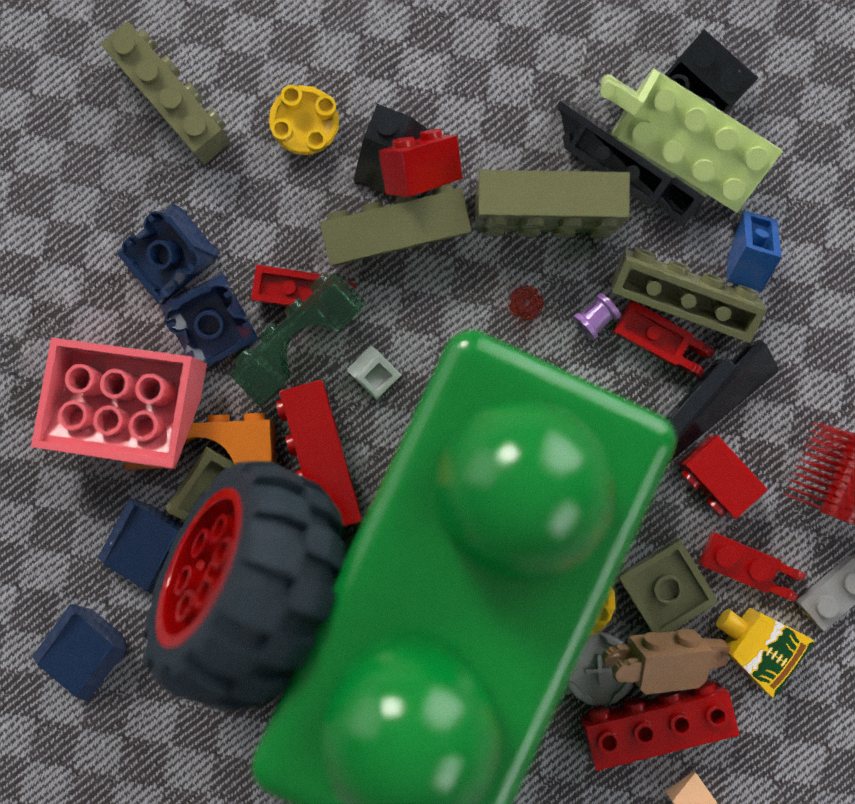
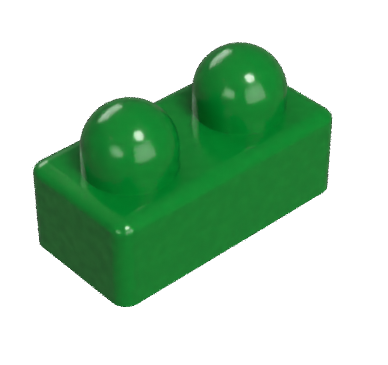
[252,330,676,804]

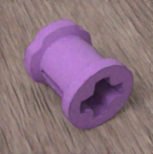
[573,293,621,341]

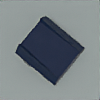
[117,203,218,305]
[160,273,258,367]
[98,498,183,593]
[33,604,127,702]

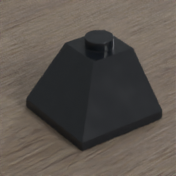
[353,104,428,199]

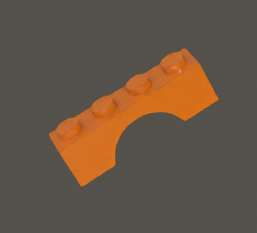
[125,413,277,470]

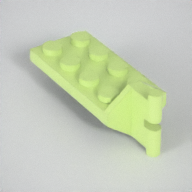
[600,68,783,213]

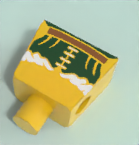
[716,608,815,698]

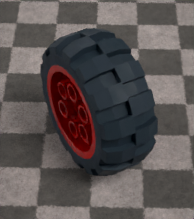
[143,461,345,712]

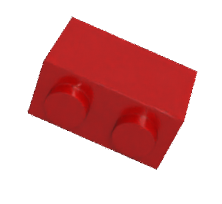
[379,129,463,197]
[677,435,768,519]

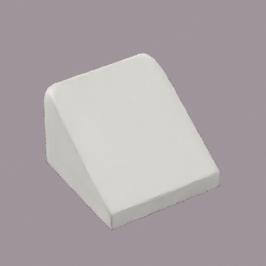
[347,346,401,400]

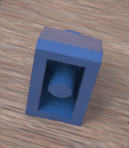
[727,210,782,292]

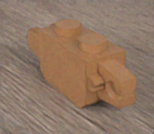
[601,629,730,695]

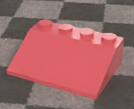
[31,337,207,469]

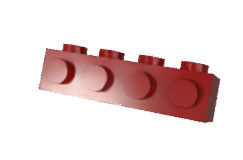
[276,379,363,526]
[580,681,740,771]

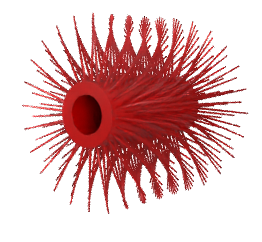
[784,422,855,525]

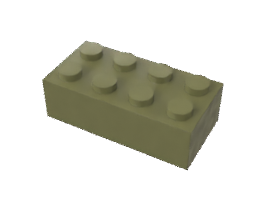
[475,170,630,238]

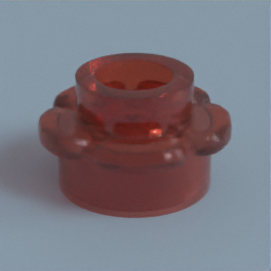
[509,285,544,321]

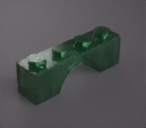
[229,272,368,406]

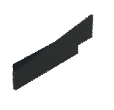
[557,100,709,227]
[665,339,778,463]

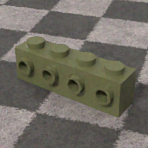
[101,21,230,165]
[319,185,472,267]
[611,248,767,343]

